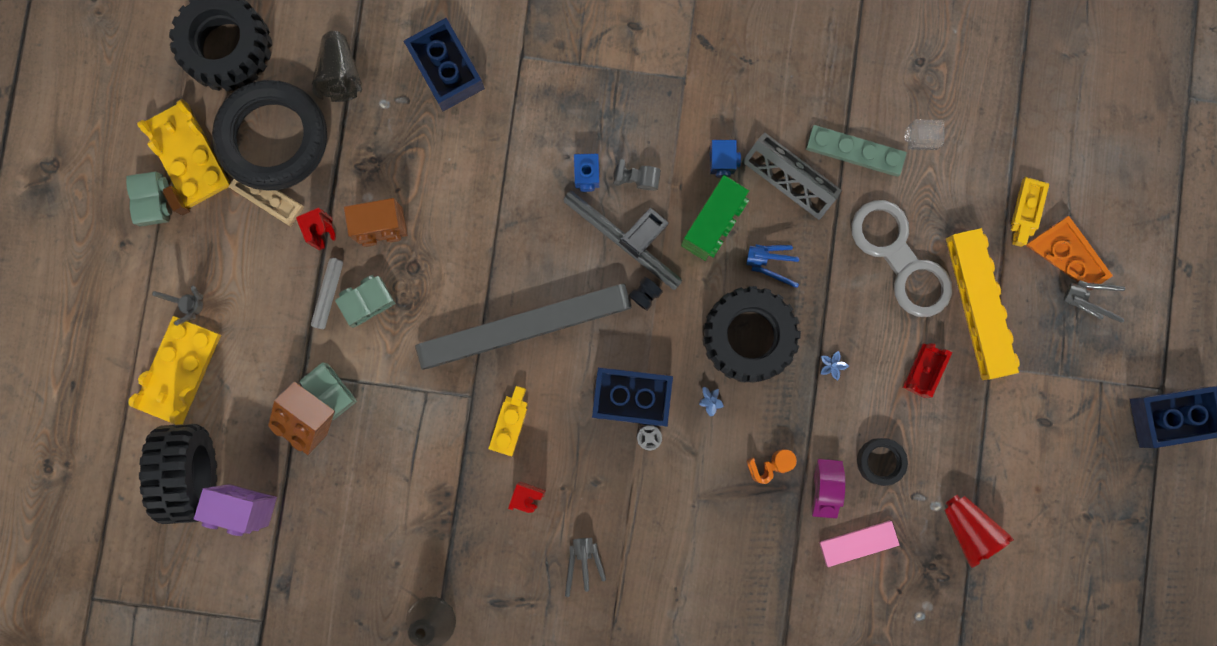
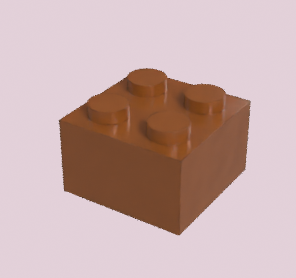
[344,198,408,247]
[268,381,335,455]

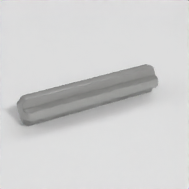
[311,258,343,329]

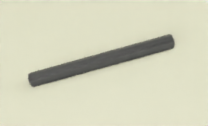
[563,191,682,290]

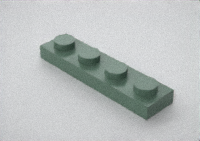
[805,125,907,177]

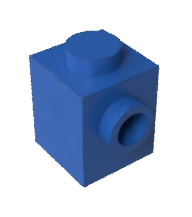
[710,140,741,178]
[574,154,600,192]

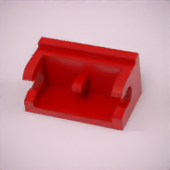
[296,208,336,250]
[902,343,953,398]
[508,482,546,513]

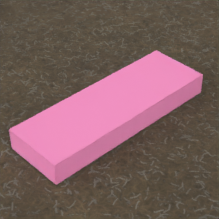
[819,520,899,567]

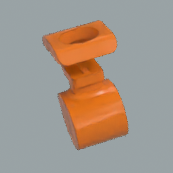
[747,449,797,484]

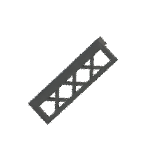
[742,132,842,220]

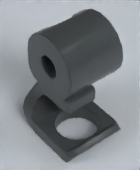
[613,159,661,191]

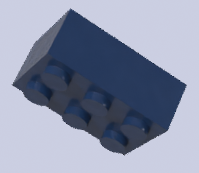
[404,18,485,111]
[592,367,673,427]
[1130,386,1217,448]

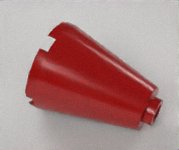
[944,494,1014,568]

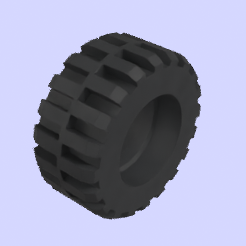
[169,0,272,91]
[702,286,801,383]
[139,424,217,524]

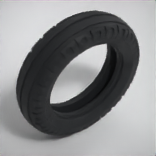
[212,80,327,191]

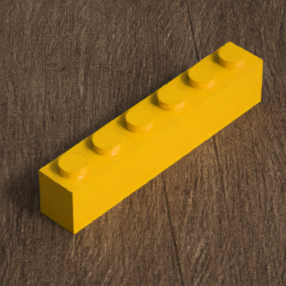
[946,228,1020,380]

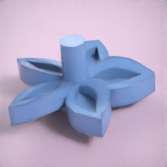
[820,351,849,381]
[699,387,724,417]

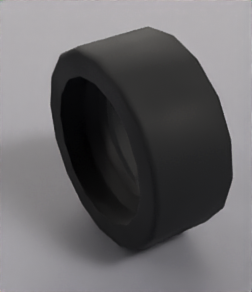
[857,438,908,486]

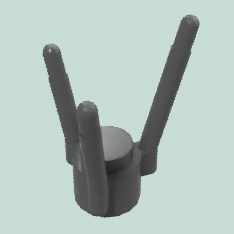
[1064,280,1125,323]
[152,286,203,326]
[565,538,606,597]

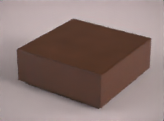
[163,186,190,215]

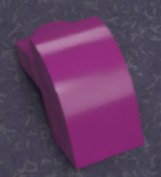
[811,459,845,519]

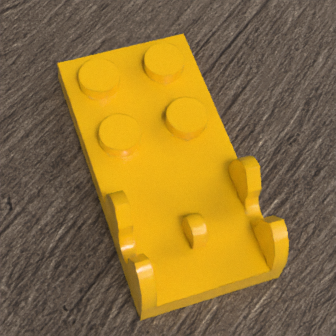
[137,99,231,208]
[128,316,221,425]

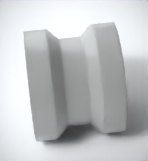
[637,425,662,451]

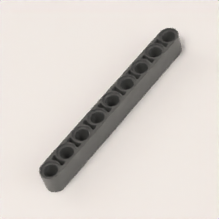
[415,284,632,370]

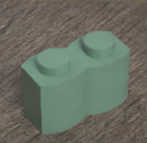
[126,171,172,227]
[335,275,396,328]
[299,362,357,420]

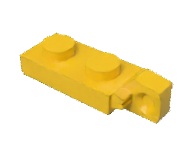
[1011,177,1049,247]
[488,386,528,456]

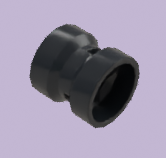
[629,277,663,311]

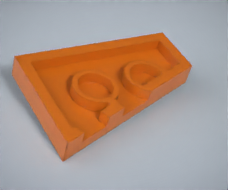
[1026,216,1113,290]

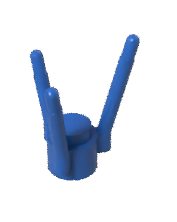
[746,244,799,288]

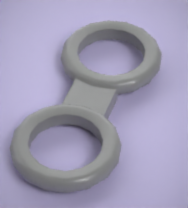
[851,200,952,317]

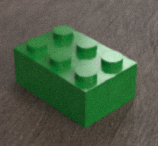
[681,175,749,261]

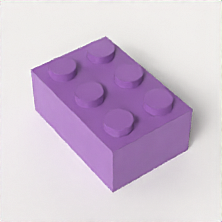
[194,484,277,536]

